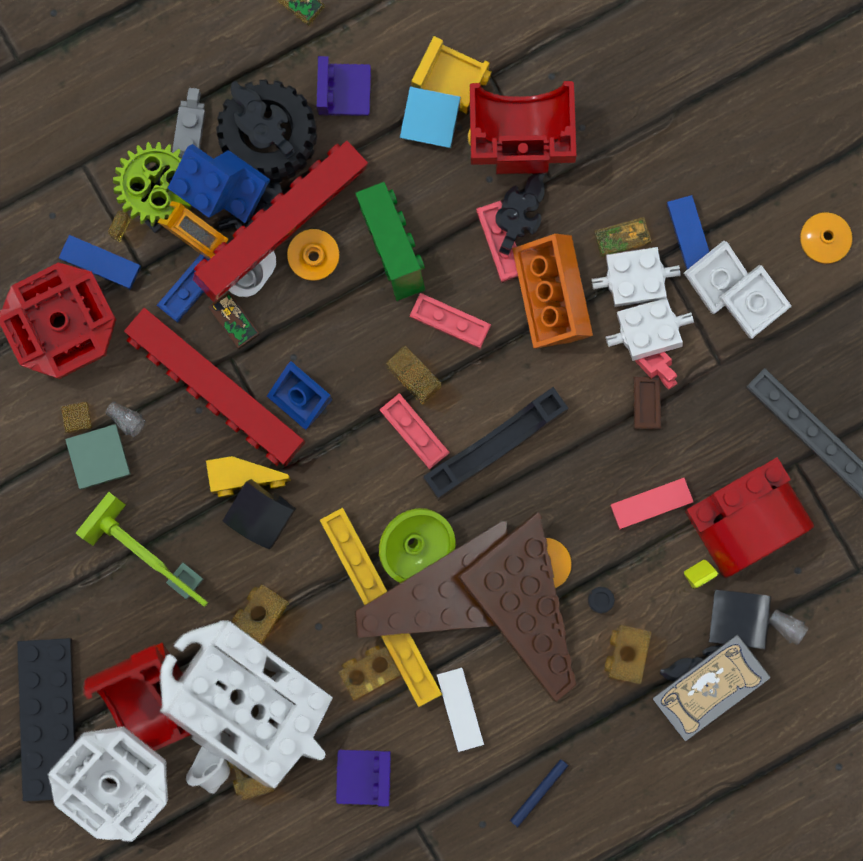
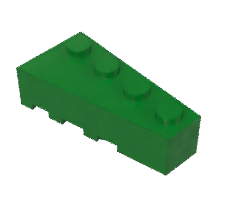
[355,182,425,301]

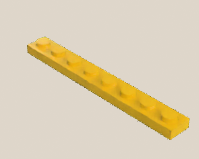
[320,508,442,707]

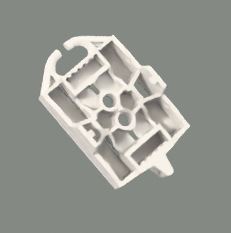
[160,621,333,788]

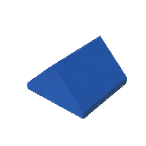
[267,361,332,430]

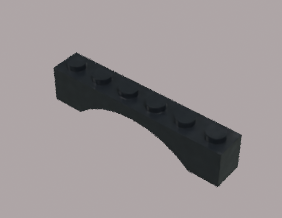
[423,387,568,501]

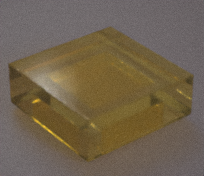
[108,210,131,242]
[61,402,92,433]

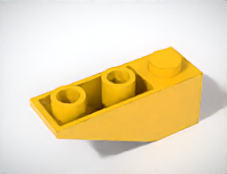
[206,456,291,497]

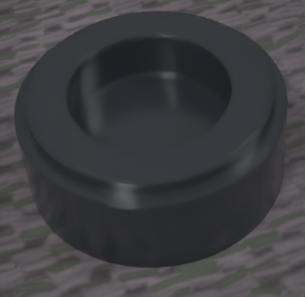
[588,587,615,614]

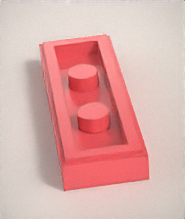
[476,201,518,282]
[410,293,491,349]
[380,393,450,470]
[610,478,693,530]

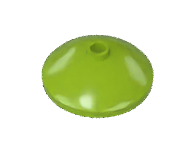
[379,508,456,583]

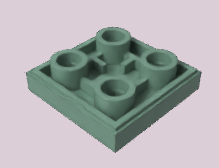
[65,424,131,490]

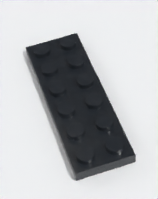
[17,638,76,801]

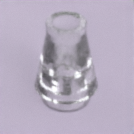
[105,401,145,437]
[769,609,809,646]

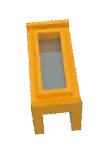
[157,201,229,259]

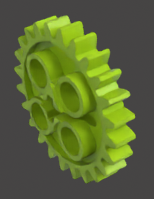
[113,142,191,226]

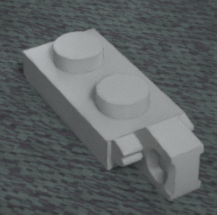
[172,88,206,159]

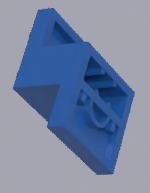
[168,144,270,223]

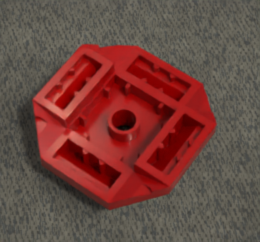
[0,262,116,379]

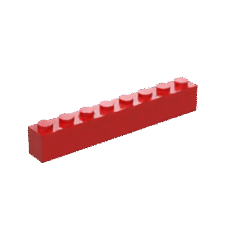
[193,141,368,302]
[124,308,305,467]

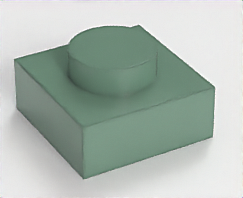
[166,563,204,600]

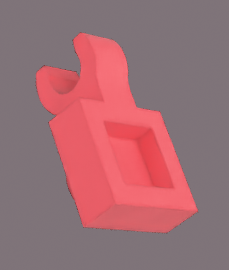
[635,352,677,389]

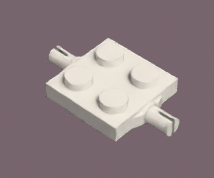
[592,247,681,307]
[606,298,694,361]

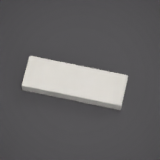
[437,668,484,752]

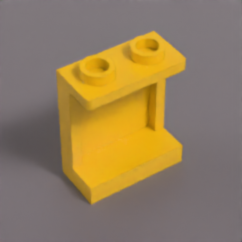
[411,36,492,114]

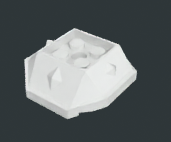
[48,727,168,841]

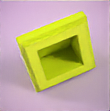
[684,560,718,589]

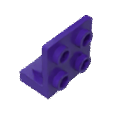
[317,56,371,116]
[336,750,391,806]

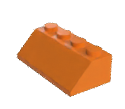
[512,234,593,349]

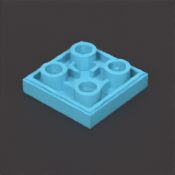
[400,87,461,148]

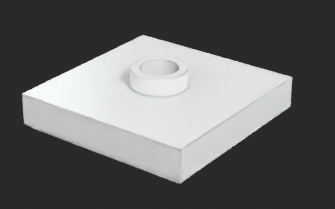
[684,241,748,314]
[719,265,792,339]

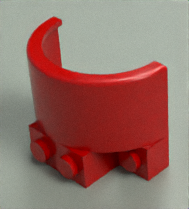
[470,81,576,174]
[685,457,815,578]
[84,642,191,751]

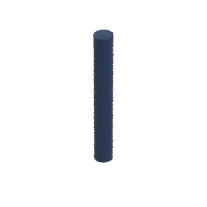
[510,759,569,827]

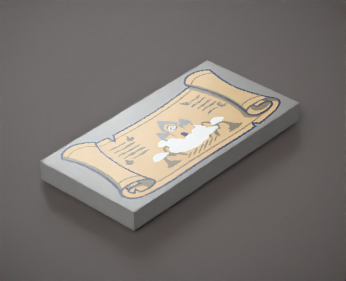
[653,634,770,741]

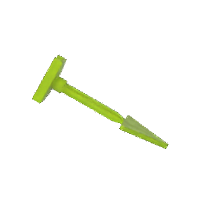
[76,492,208,607]

